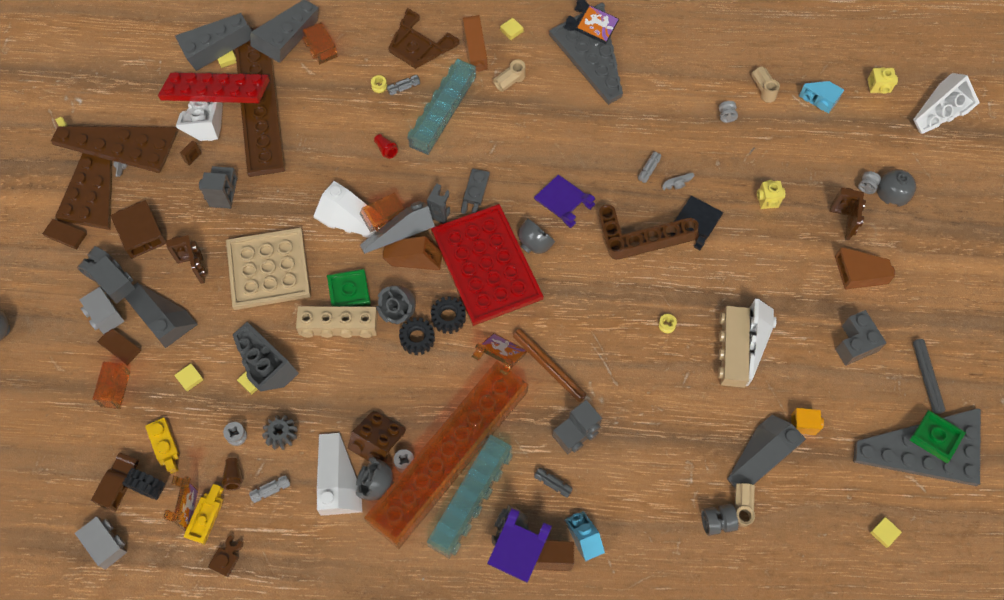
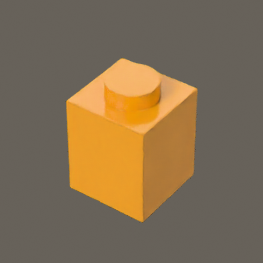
[791,408,824,435]

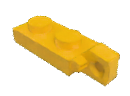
[145,418,180,474]
[184,484,224,545]

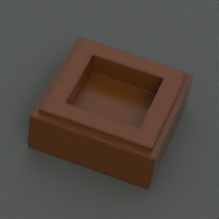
[180,140,201,165]

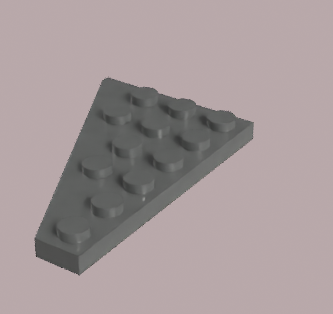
[549,2,623,105]
[854,409,981,486]

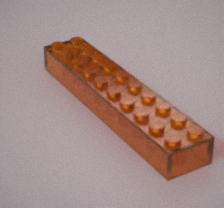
[364,361,529,549]

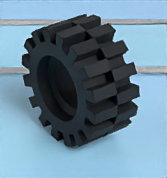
[431,296,466,334]
[399,317,435,356]
[122,468,166,500]

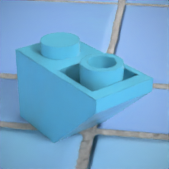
[799,81,844,114]
[565,511,605,561]

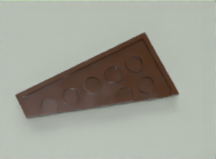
[51,126,179,173]
[55,126,113,230]

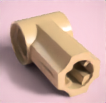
[493,59,525,92]
[752,66,780,103]
[735,483,755,527]

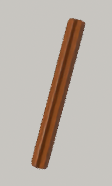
[513,329,586,402]

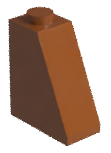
[462,15,488,72]
[383,236,442,270]
[835,248,895,290]

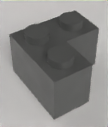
[199,166,238,209]
[87,256,135,304]
[835,310,886,366]
[552,400,602,455]

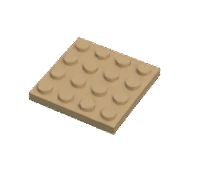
[226,228,311,310]

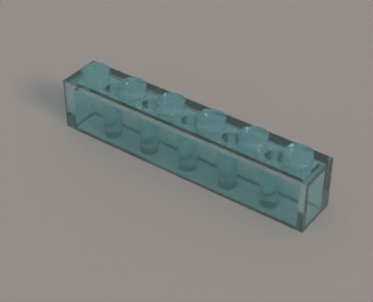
[407,59,476,155]
[427,434,513,559]

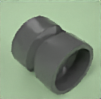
[77,246,114,281]
[701,503,739,536]

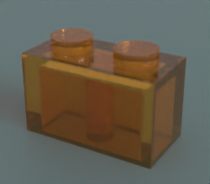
[302,22,338,65]
[360,192,405,233]
[93,361,130,409]

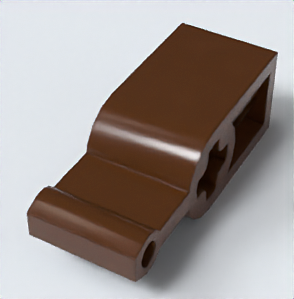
[91,452,139,512]

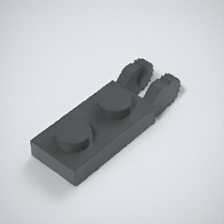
[461,169,490,214]

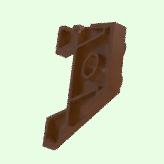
[388,8,460,69]

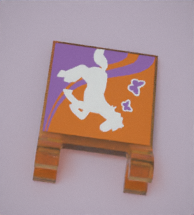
[471,333,527,376]
[163,475,198,531]

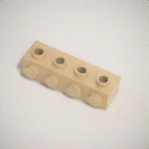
[296,306,378,338]
[718,306,750,388]

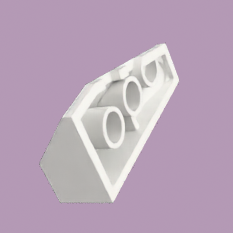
[913,73,980,134]
[176,101,223,141]
[314,181,388,238]
[746,299,776,386]
[317,433,363,516]

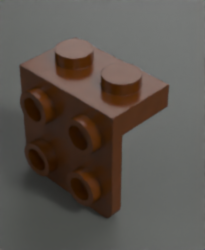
[830,188,866,240]
[166,235,207,284]
[347,411,406,463]

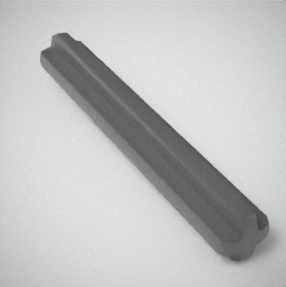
[913,339,946,414]

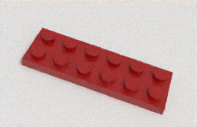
[158,72,270,103]

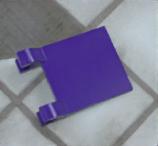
[534,175,595,228]
[487,508,552,583]

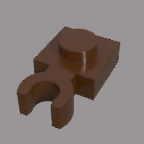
[208,536,243,577]

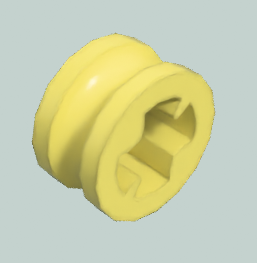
[371,75,387,93]
[659,314,677,333]

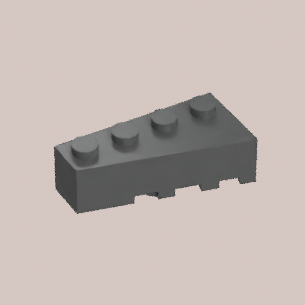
[251,0,319,63]
[175,13,252,71]

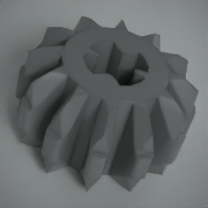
[262,415,298,450]

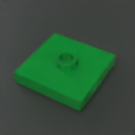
[327,269,371,307]
[909,410,966,464]

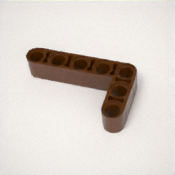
[599,204,699,260]

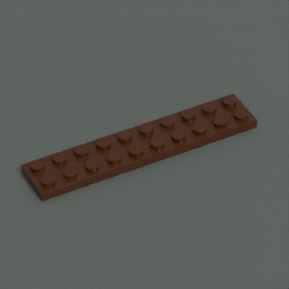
[235,26,285,177]

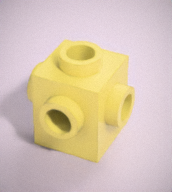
[868,67,898,94]
[757,180,785,209]

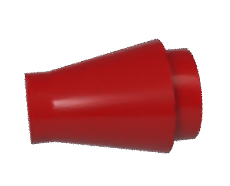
[374,134,398,159]

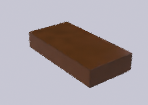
[42,219,87,250]
[97,329,141,366]

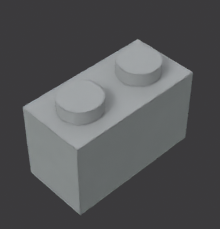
[79,287,125,334]
[75,516,127,570]

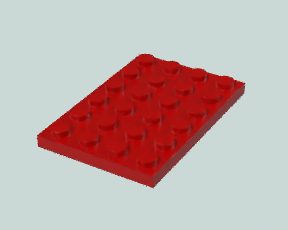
[431,204,544,326]

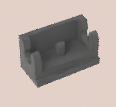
[427,184,450,224]

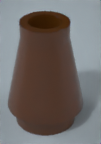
[221,458,243,490]

